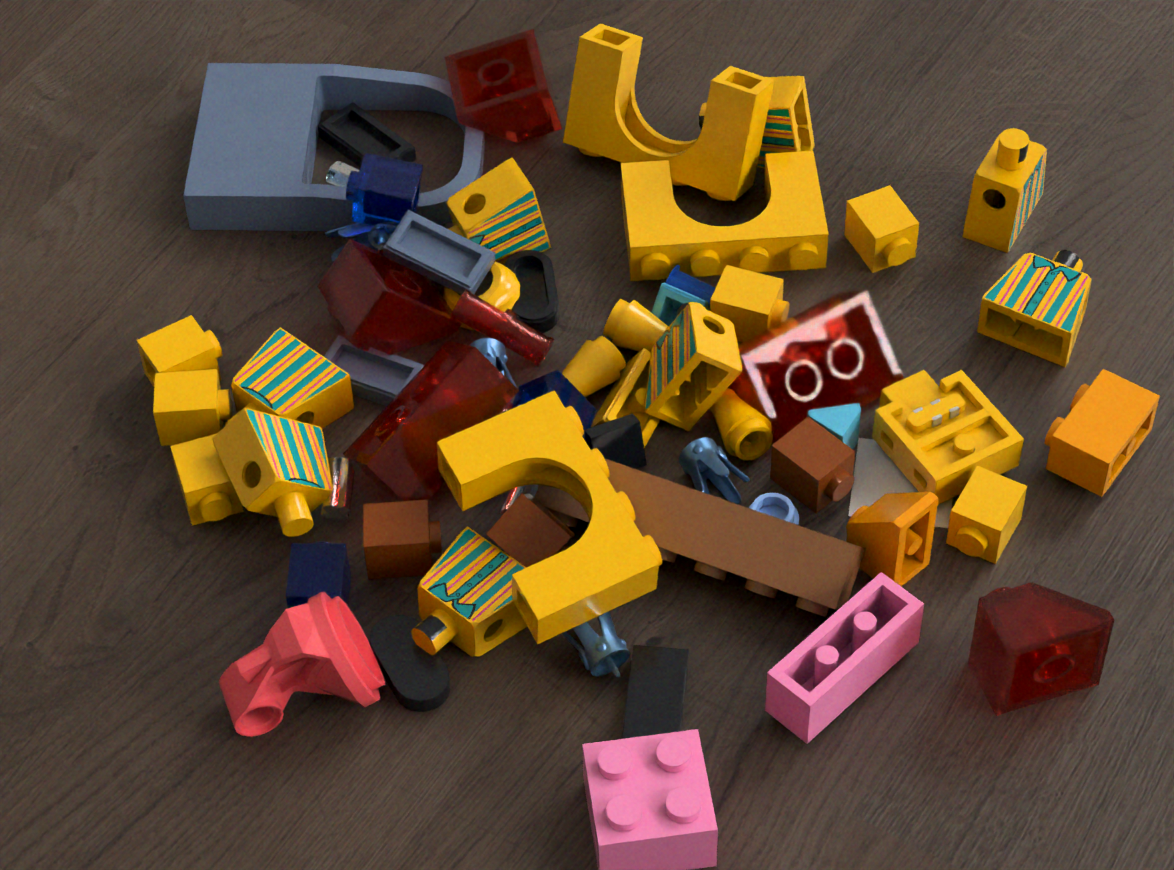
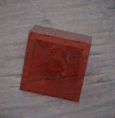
[445,29,562,143]
[317,239,462,355]
[968,582,1114,716]

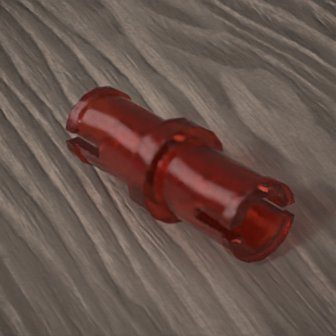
[451,289,555,367]

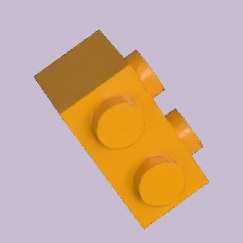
[1044,369,1160,497]

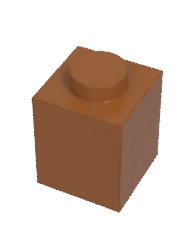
[770,416,855,514]
[486,491,575,567]
[363,500,442,579]

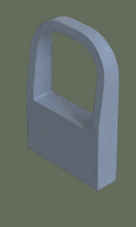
[183,63,485,231]

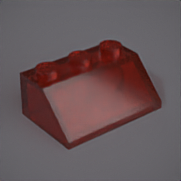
[728,290,904,445]
[343,341,519,501]

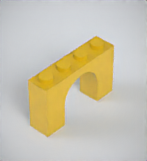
[563,24,774,201]
[621,150,829,281]
[437,390,662,644]

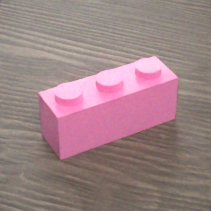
[765,572,924,744]

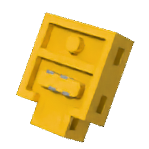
[872,370,1024,505]

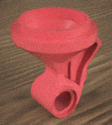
[219,592,385,737]

